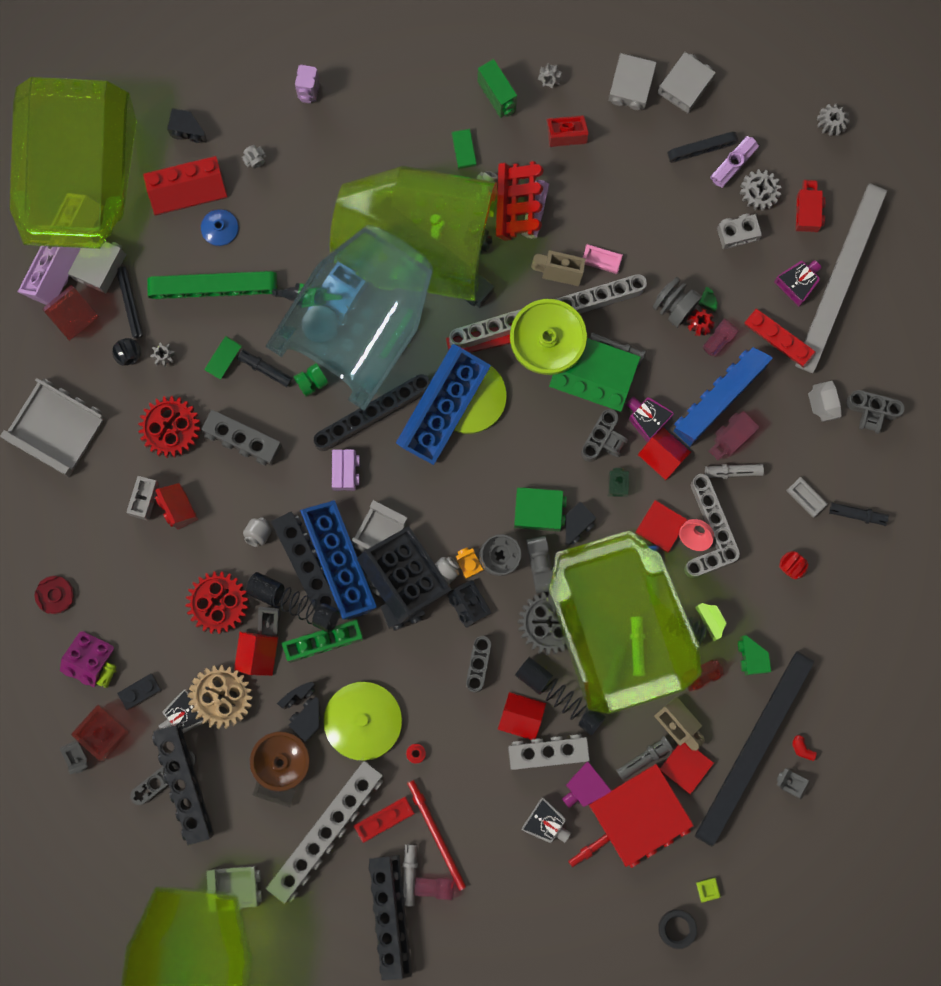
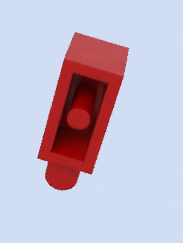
[796,180,825,232]

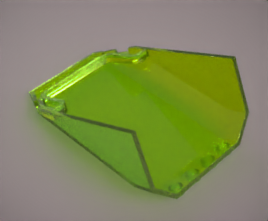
[10,77,137,249]
[549,530,702,714]

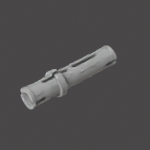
[705,464,764,479]
[402,844,418,906]

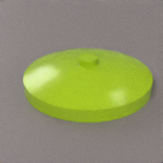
[510,299,587,375]
[454,366,506,434]
[324,682,402,761]

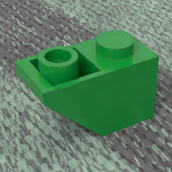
[738,635,771,676]

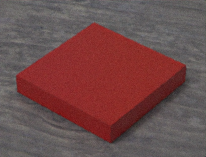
[635,500,687,553]
[659,742,714,794]

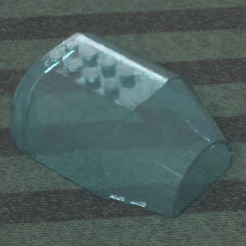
[265,225,433,411]

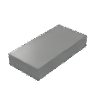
[786,477,827,518]

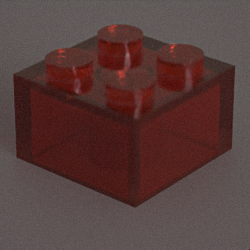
[42,285,99,341]
[71,705,131,761]

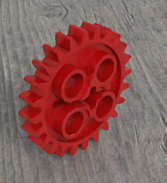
[138,396,201,458]
[185,571,249,634]

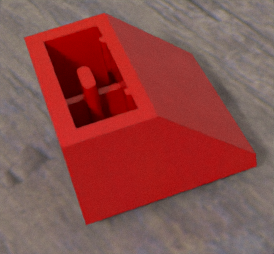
[155,483,199,530]

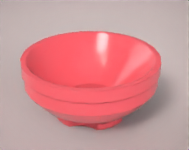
[679,519,714,551]

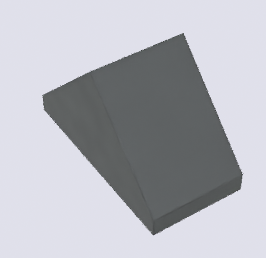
[258,606,281,637]

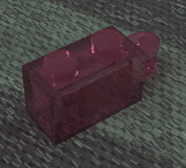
[709,411,759,461]

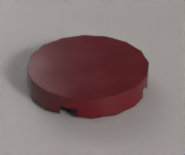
[34,576,74,615]

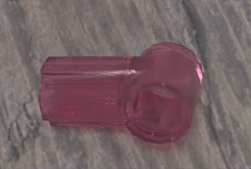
[702,318,739,358]
[415,878,455,900]

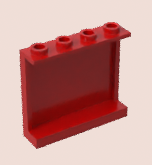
[588,764,694,868]

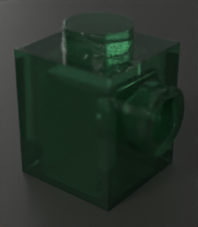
[608,468,629,497]

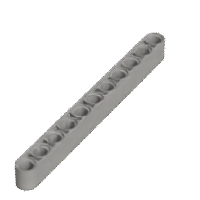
[795,183,887,374]
[449,274,647,349]

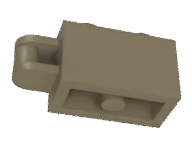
[531,250,586,287]
[654,696,705,750]

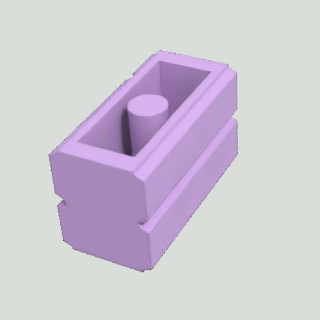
[295,65,320,103]
[332,450,360,491]

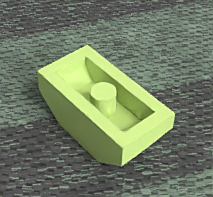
[695,603,726,641]

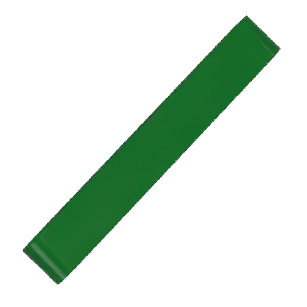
[147,271,278,299]

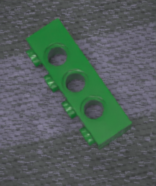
[282,620,363,663]

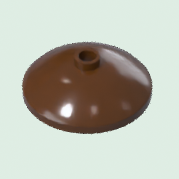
[250,732,309,791]

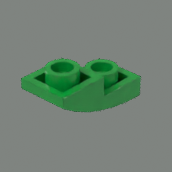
[204,336,242,380]

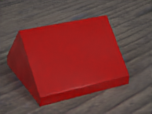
[547,116,588,147]
[638,427,691,480]
[234,631,278,676]
[498,692,546,740]

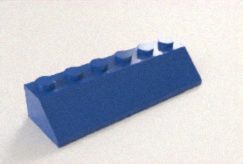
[396,344,491,465]
[673,347,773,447]
[301,500,377,619]

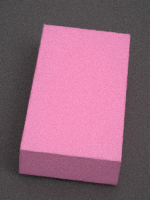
[583,244,623,274]

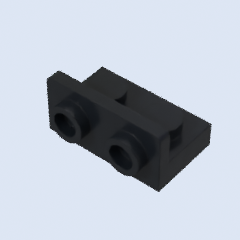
[448,580,491,628]

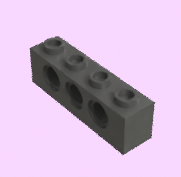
[201,410,282,466]

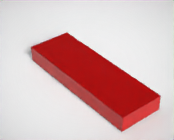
[354,796,415,843]

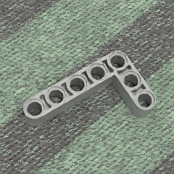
[684,474,740,578]

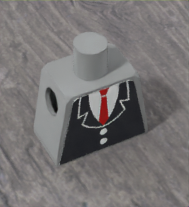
[159,689,204,733]
[521,798,571,843]

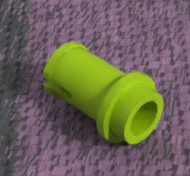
[96,662,117,688]

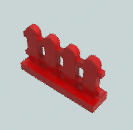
[496,161,544,241]

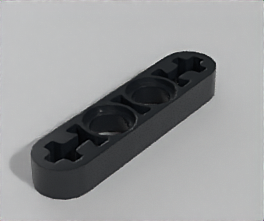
[667,132,739,163]

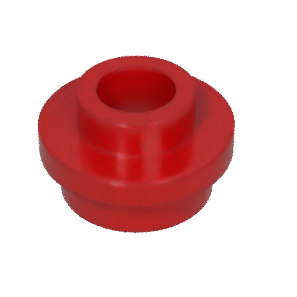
[406,744,426,764]

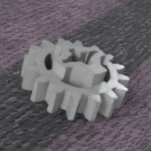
[740,169,781,211]

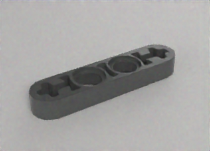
[130,751,196,805]

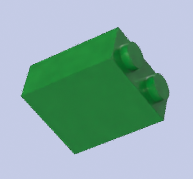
[478,59,517,118]
[514,487,567,532]

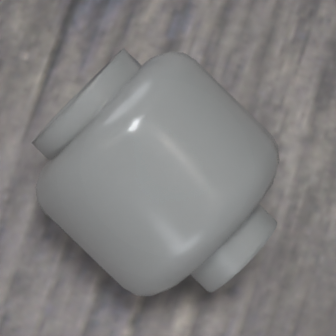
[243,517,272,547]
[435,557,460,585]

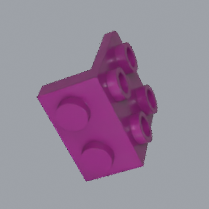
[60,631,114,688]

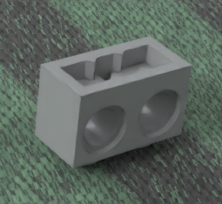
[717,214,762,250]
[126,476,160,521]

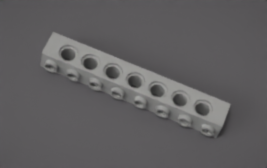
[266,761,383,904]

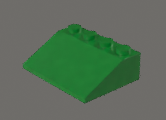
[549,338,641,412]

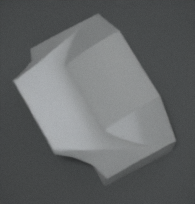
[808,381,841,422]

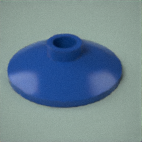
[201,209,238,246]

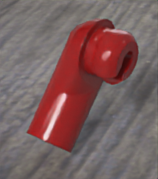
[792,735,817,761]

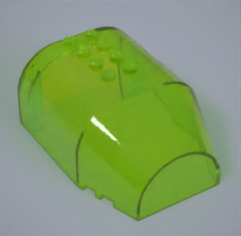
[330,165,497,301]
[121,886,253,986]

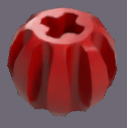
[686,308,715,336]
[779,551,809,580]

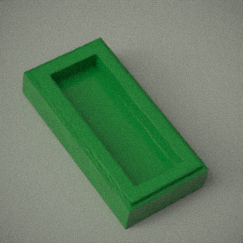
[452,129,476,169]

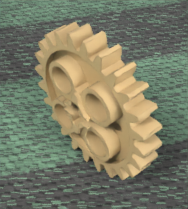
[188,665,252,729]

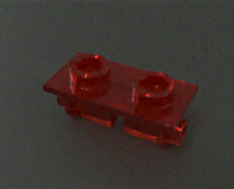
[682,659,724,692]

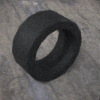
[658,910,697,949]

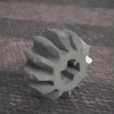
[817,104,849,136]

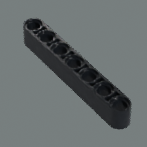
[313,374,430,451]

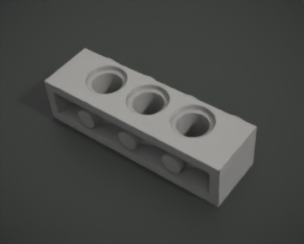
[508,734,589,770]

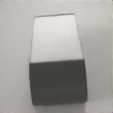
[466,636,491,693]

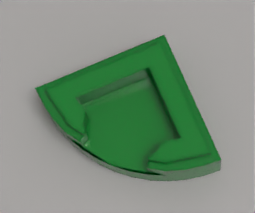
[698,286,717,312]

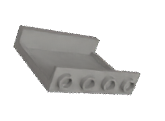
[0,378,105,477]

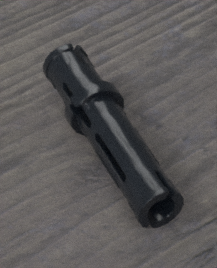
[238,349,293,388]
[829,502,889,526]

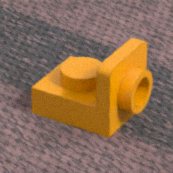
[456,547,483,579]

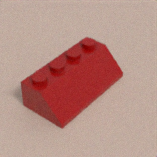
[143,156,227,216]

